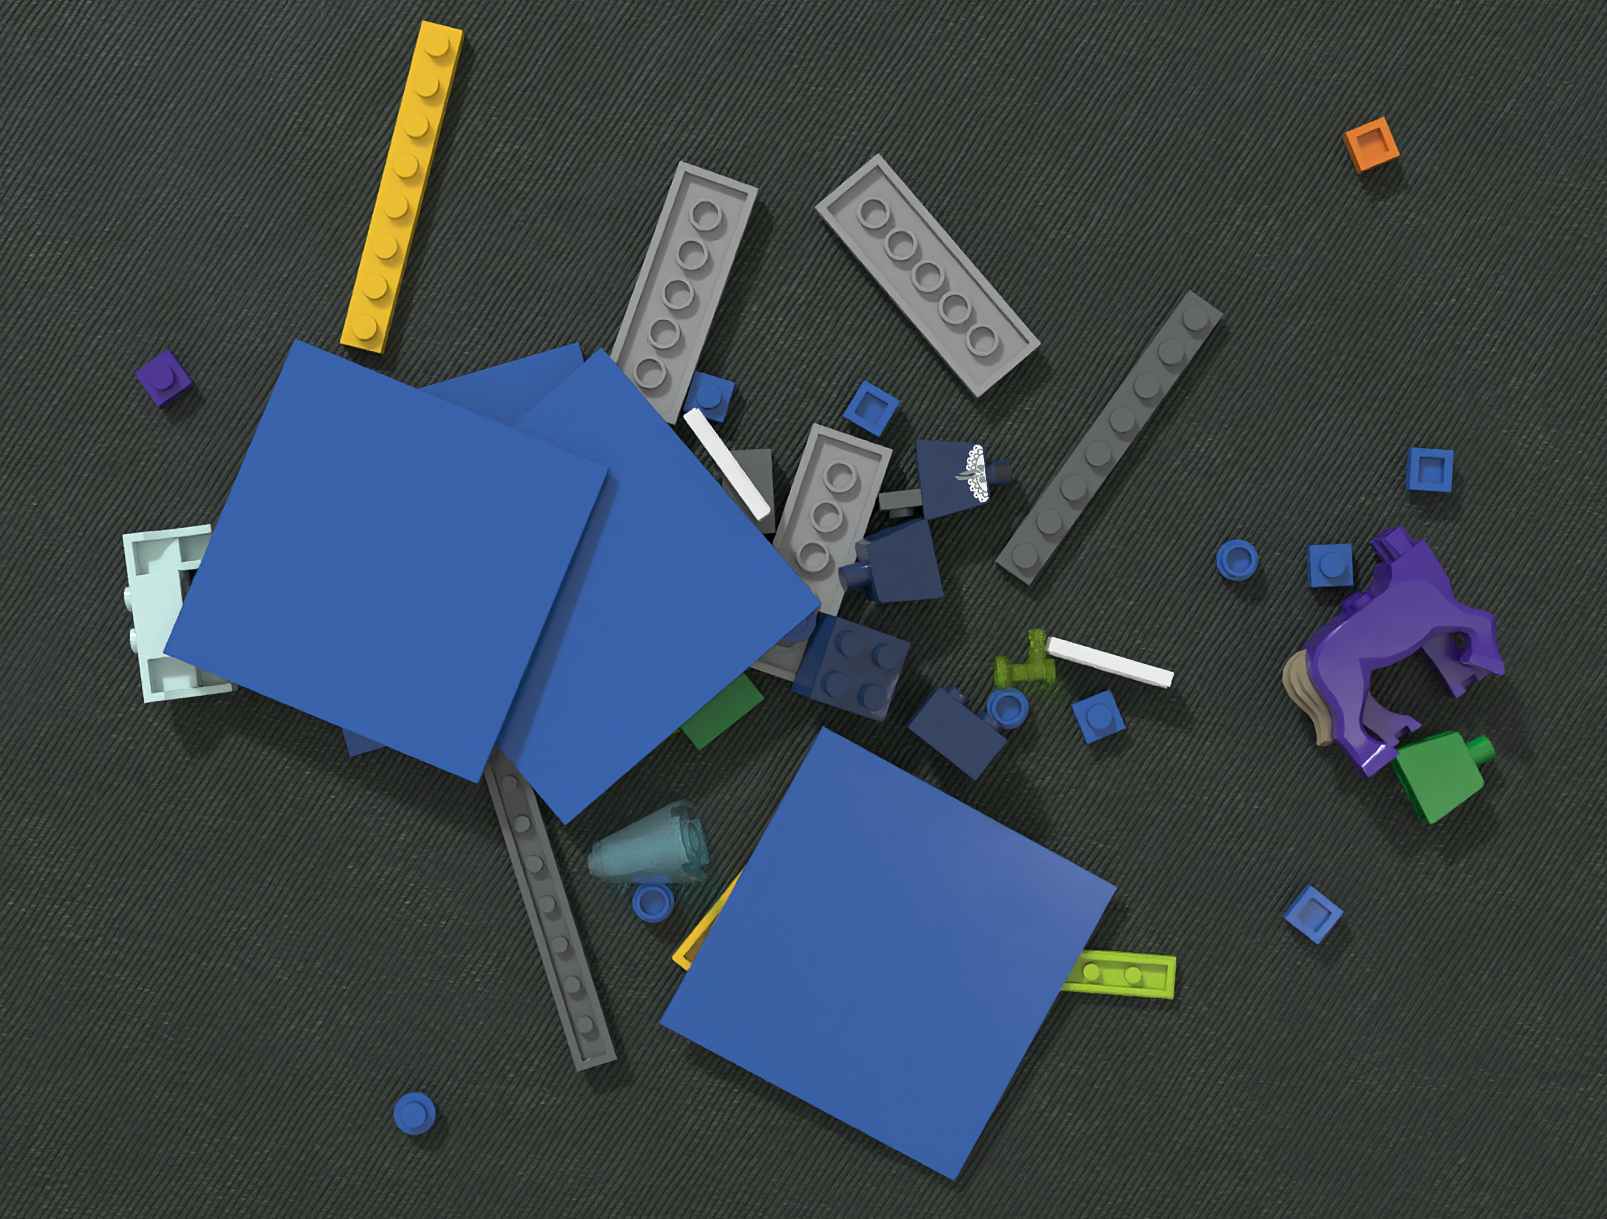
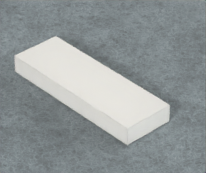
[683,408,771,523]
[1044,637,1174,688]

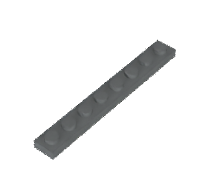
[994,290,1223,586]
[483,744,618,1072]

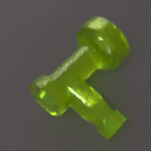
[993,629,1056,690]

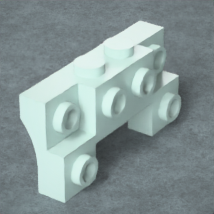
[122,524,238,703]

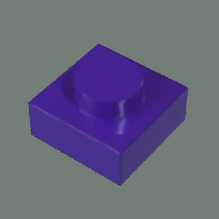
[134,349,196,408]

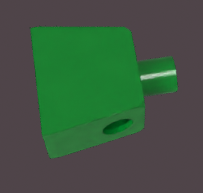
[1390,731,1496,825]

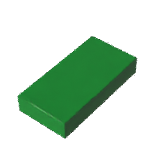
[681,672,765,751]

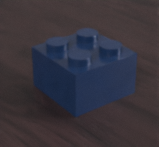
[791,611,911,723]
[905,685,1007,781]

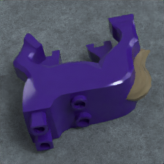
[1282,525,1506,778]

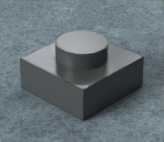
[878,489,923,519]

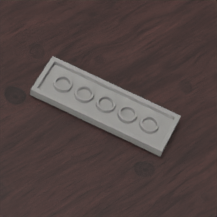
[815,153,1041,400]
[610,161,759,426]
[750,423,893,682]

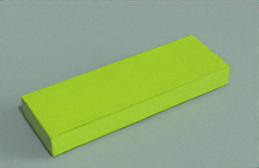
[1061,949,1177,999]

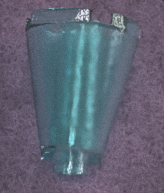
[588,799,709,884]

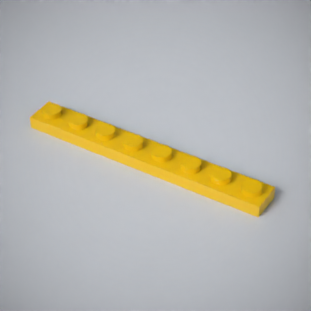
[340,20,465,355]

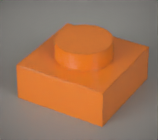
[1342,117,1400,174]

